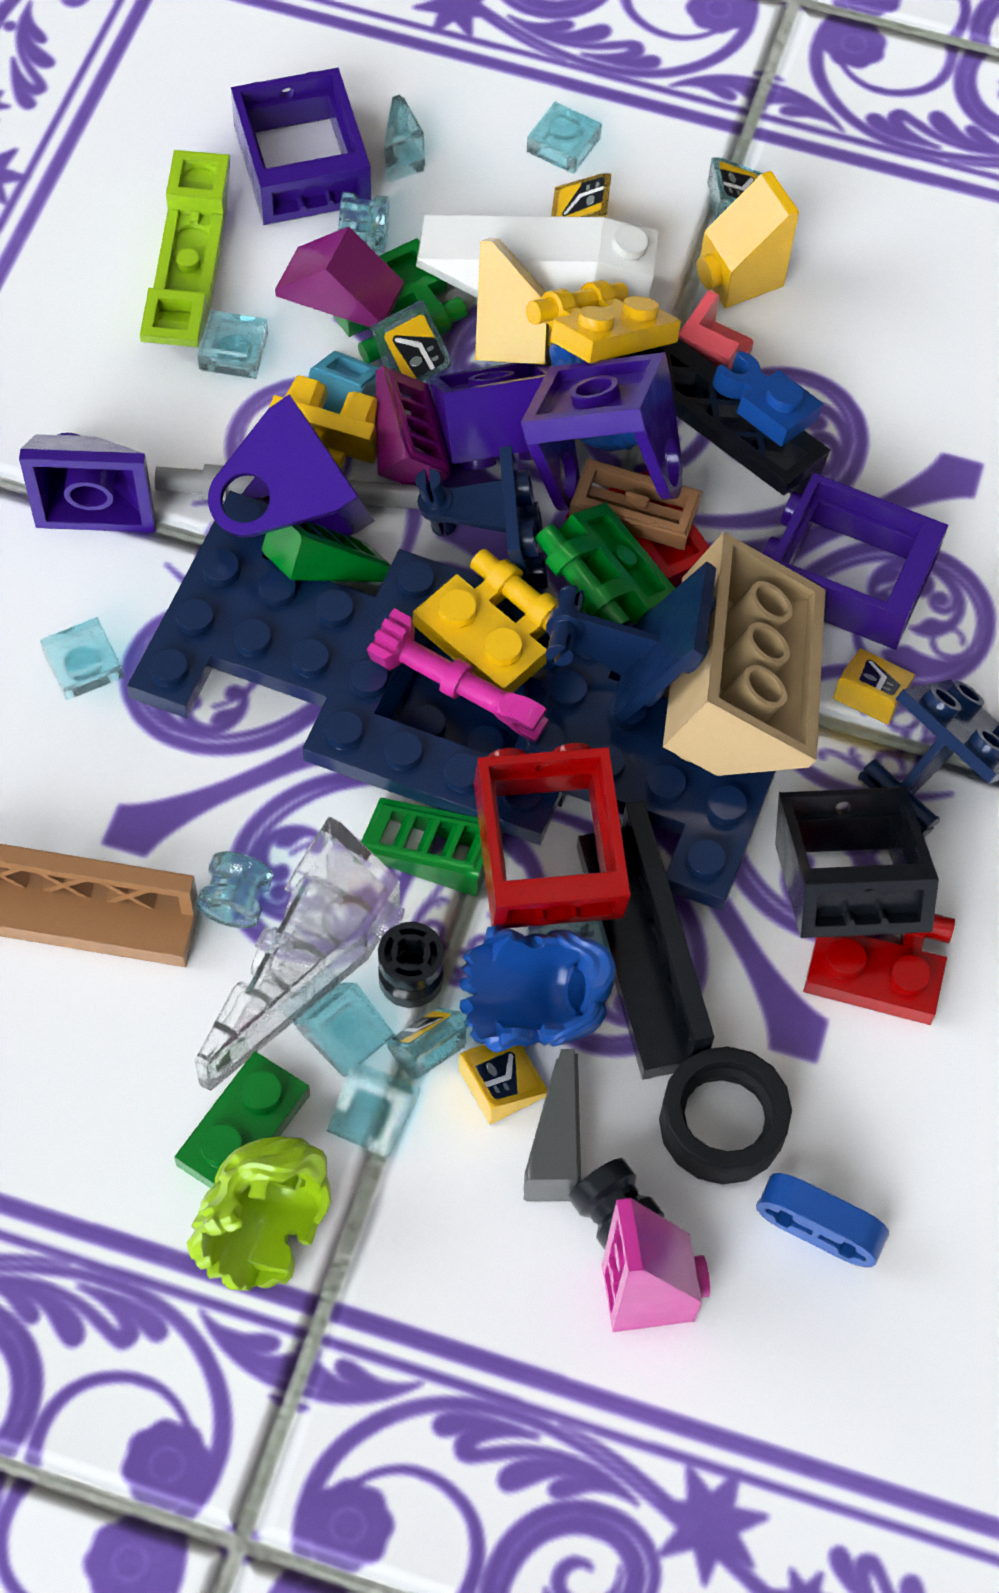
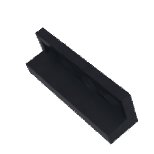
[611,338,831,496]
[577,800,715,1080]

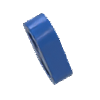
[756,1173,889,1267]

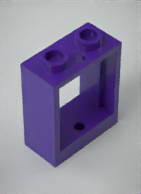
[231,67,372,225]
[763,472,949,650]

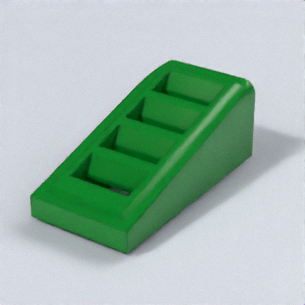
[262,521,391,582]
[357,797,485,897]

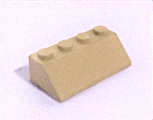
[663,532,826,776]

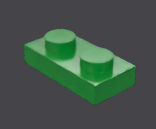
[174,1050,310,1188]

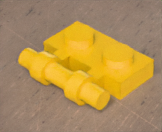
[526,280,681,364]
[413,549,558,692]

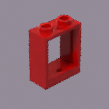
[474,743,630,929]

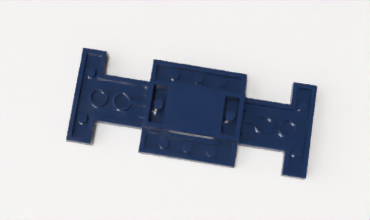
[127,490,776,911]

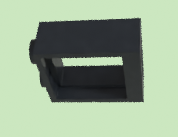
[775,787,939,938]

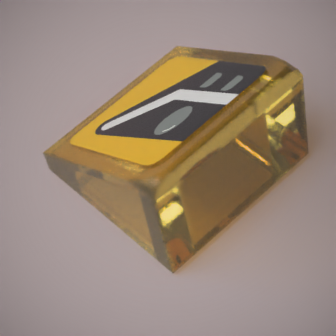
[551,173,612,218]

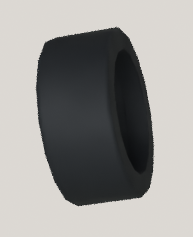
[659,1046,792,1184]

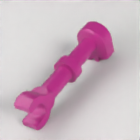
[367,608,549,743]

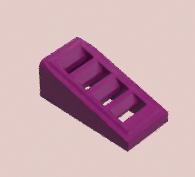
[376,366,450,485]

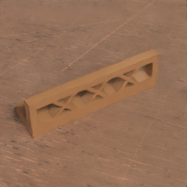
[0,844,200,968]

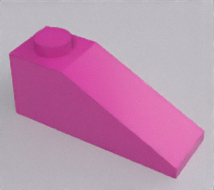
[602,1198,710,1332]

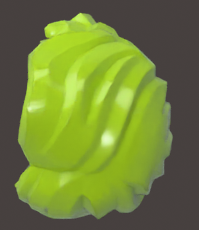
[186,1136,332,1291]

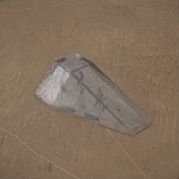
[194,816,405,1091]

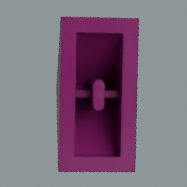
[275,226,404,331]

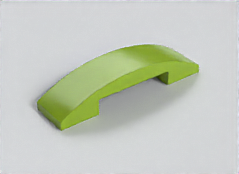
[140,150,230,347]

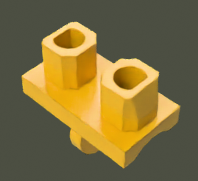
[269,375,378,469]

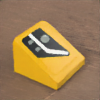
[833,648,916,725]
[458,1045,548,1125]

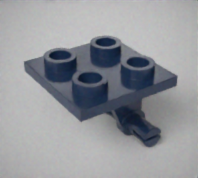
[415,446,548,591]
[546,561,717,723]
[858,679,999,837]

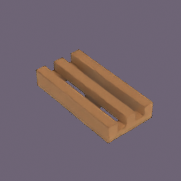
[569,458,703,550]

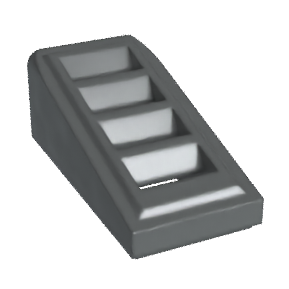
[523,1049,581,1201]

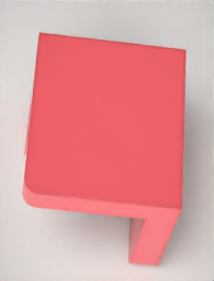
[678,290,754,371]

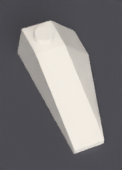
[416,215,659,298]

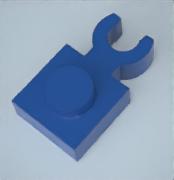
[712,351,824,447]

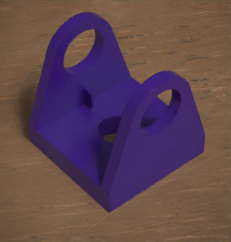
[521,352,683,511]
[208,394,375,537]

